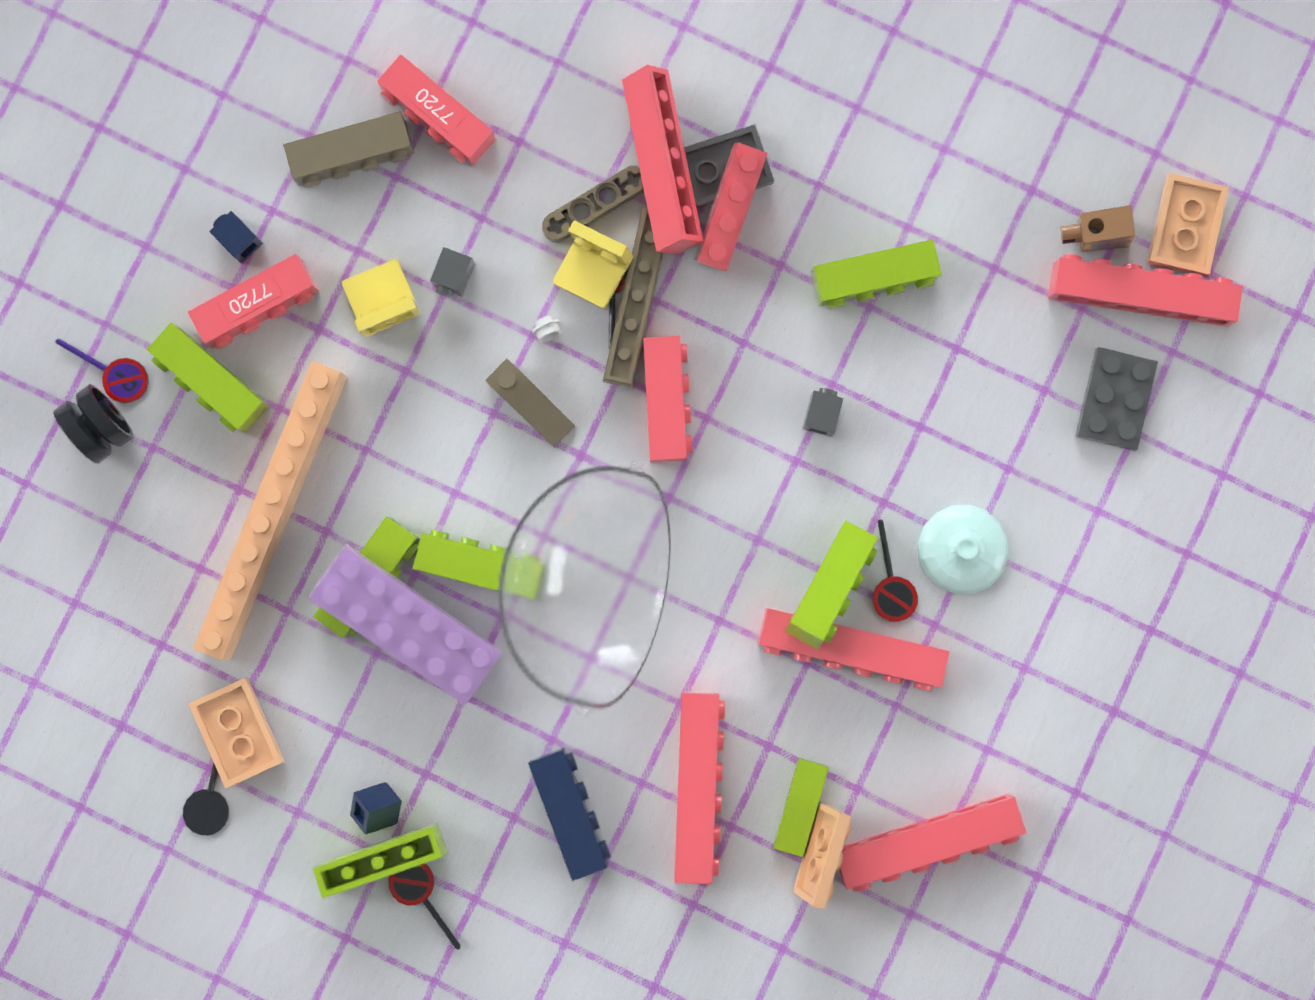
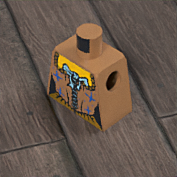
[1060,205,1135,252]

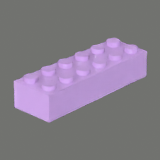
[309,544,502,705]

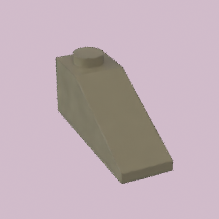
[485,358,575,448]

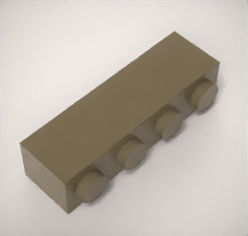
[283,111,415,188]

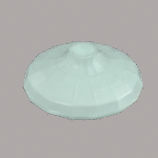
[918,505,1008,594]

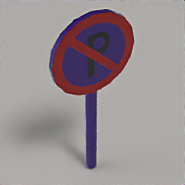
[55,338,149,403]

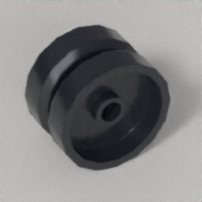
[53,384,134,464]

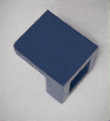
[350,782,402,835]

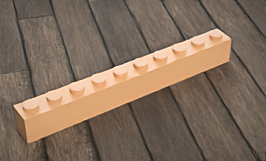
[193,361,347,660]

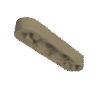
[542,166,644,243]

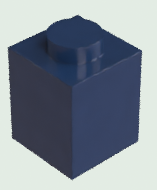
[209,211,263,264]

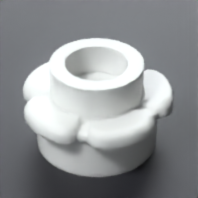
[532,316,561,343]

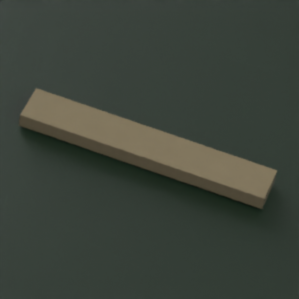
[603,206,663,389]

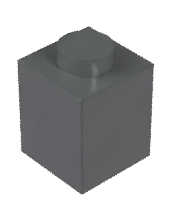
[430,247,475,298]
[802,388,844,437]

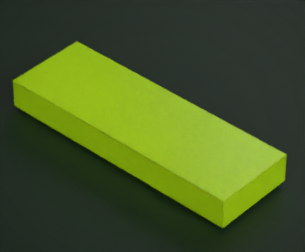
[773,758,829,857]

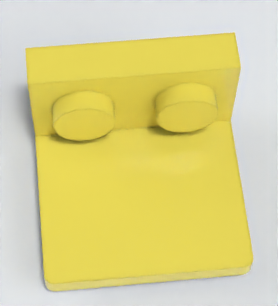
[553,221,633,309]
[342,259,421,338]

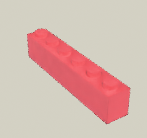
[622,65,703,254]
[1048,254,1243,327]
[757,608,950,692]
[674,692,725,884]
[839,794,1027,892]

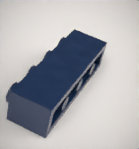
[528,747,611,881]

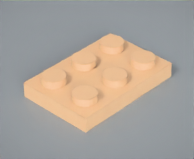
[1147,173,1229,277]
[188,677,285,789]
[793,802,851,909]

